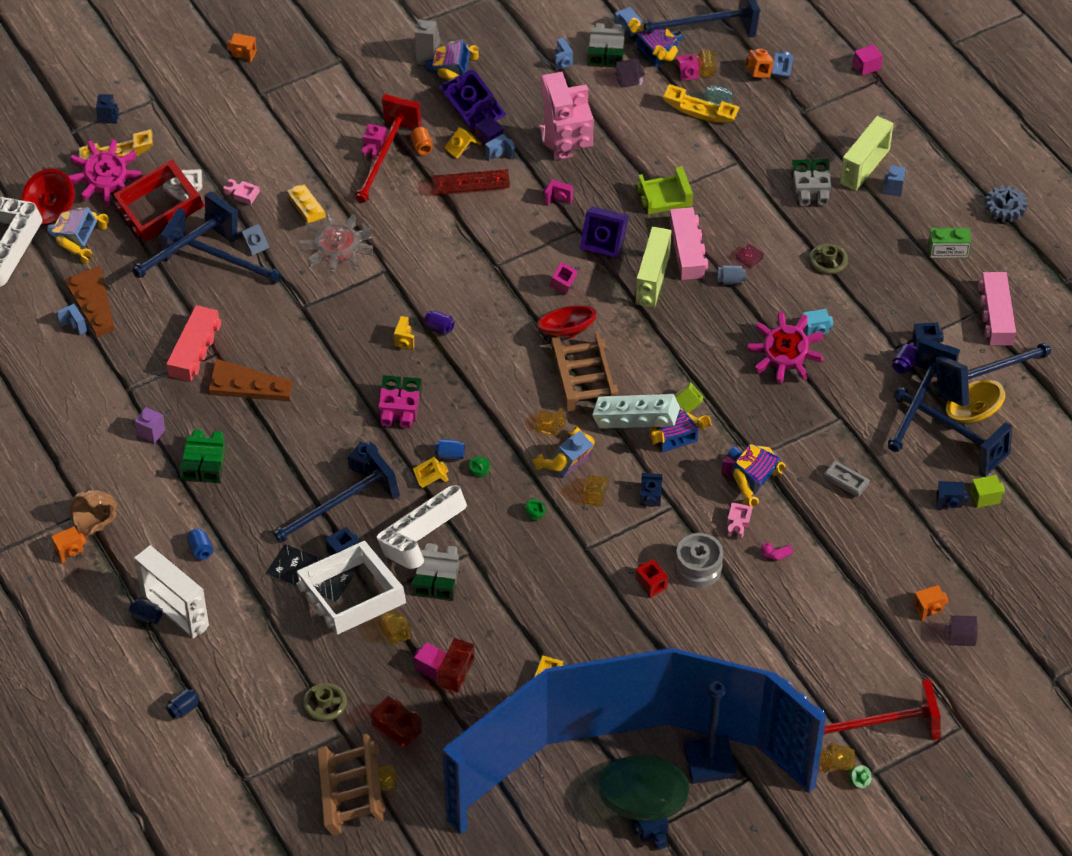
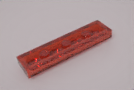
[432,169,510,195]

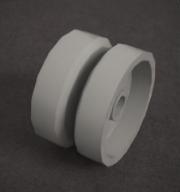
[675,533,723,588]

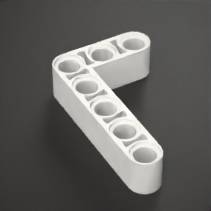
[0,197,42,287]
[377,485,467,569]

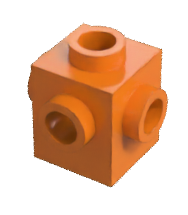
[745,49,774,78]

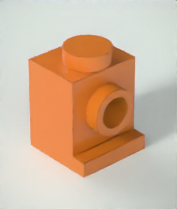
[227,33,257,63]
[51,526,87,563]
[913,585,949,621]

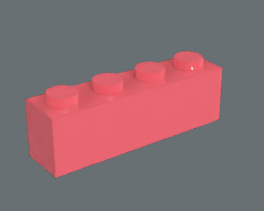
[166,305,221,382]

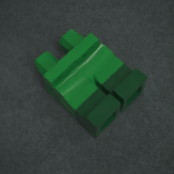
[179,429,226,484]

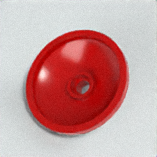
[21,168,75,225]
[537,305,597,339]

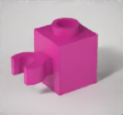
[362,124,387,160]

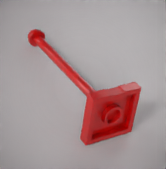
[355,93,422,203]
[824,679,941,740]

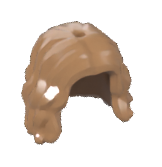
[69,490,117,538]

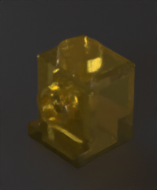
[380,608,412,646]

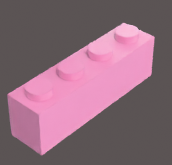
[670,207,708,280]
[978,272,1016,346]

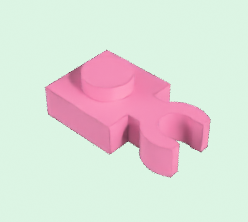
[223,179,260,205]
[727,503,752,539]

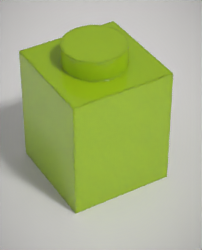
[970,475,1005,508]

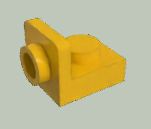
[394,316,414,350]
[413,457,449,488]

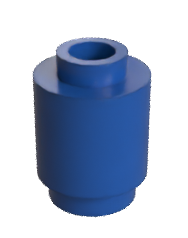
[435,439,465,461]
[187,529,214,560]

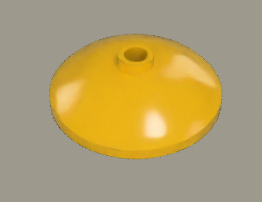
[946,380,1005,424]

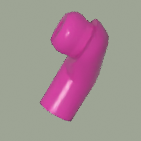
[761,542,793,561]

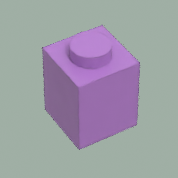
[135,407,166,444]

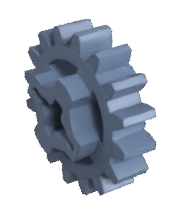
[985,185,1028,222]

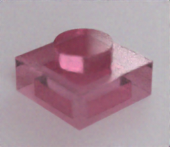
[736,243,764,269]

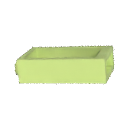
[840,116,894,191]
[636,227,671,308]

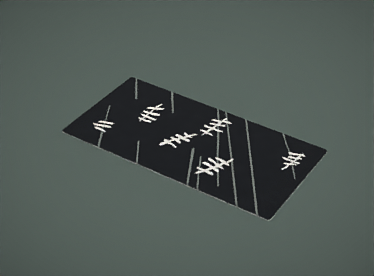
[266,544,355,602]

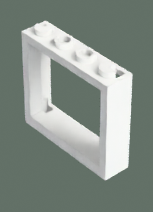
[297,541,406,635]

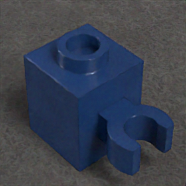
[632,804,669,850]

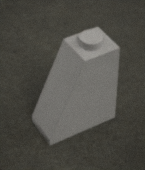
[415,20,440,65]

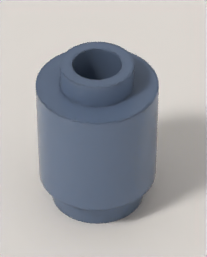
[718,265,746,285]

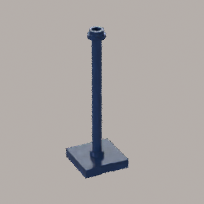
[643,0,760,37]
[132,192,238,278]
[160,208,281,283]
[888,336,960,452]
[936,343,1051,406]
[894,387,1012,477]
[274,445,400,542]
[684,682,737,784]

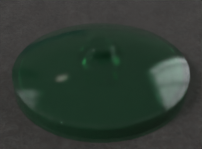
[599,755,689,821]

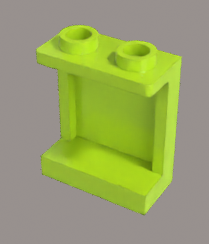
[635,166,693,215]

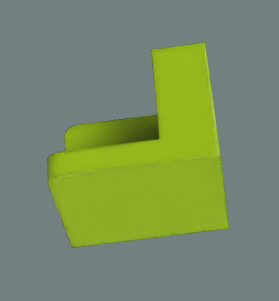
[674,382,704,413]

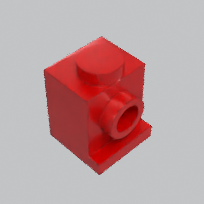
[635,559,668,598]

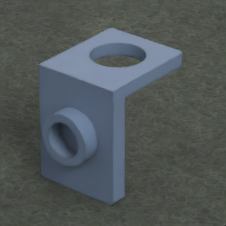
[237,224,269,255]

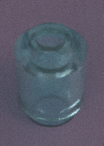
[705,84,733,105]

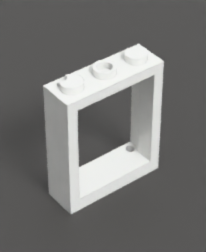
[134,545,209,638]

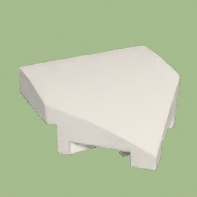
[163,169,202,202]

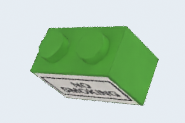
[928,228,971,258]

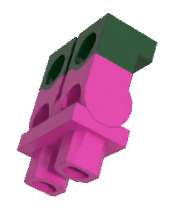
[378,375,422,428]

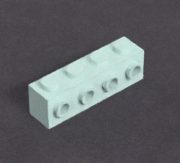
[592,394,680,429]

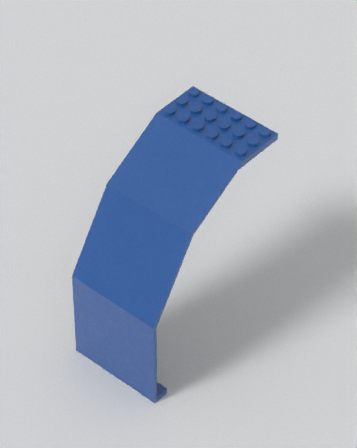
[443,648,827,834]

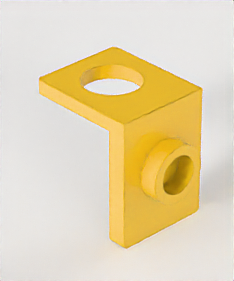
[444,127,482,159]

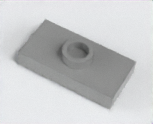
[823,461,870,497]

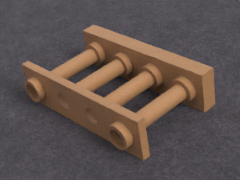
[551,331,618,412]
[318,734,385,836]

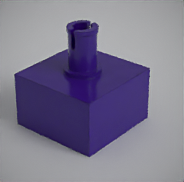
[580,206,629,257]

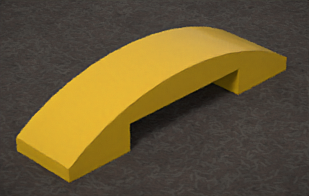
[663,84,739,123]
[79,130,153,160]

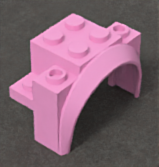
[540,72,594,160]

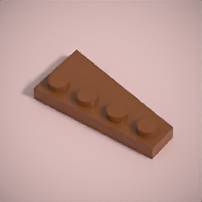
[64,265,115,337]
[209,359,293,401]

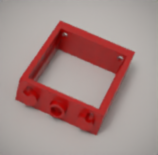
[113,159,205,242]

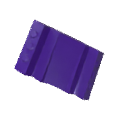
[438,69,506,132]

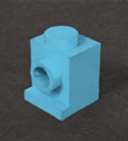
[803,309,834,336]

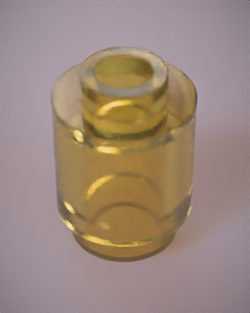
[697,50,717,77]

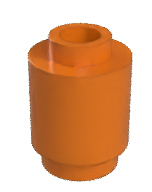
[410,127,433,155]

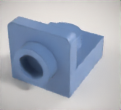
[555,37,573,70]
[771,52,794,79]
[485,134,515,161]
[56,304,87,335]

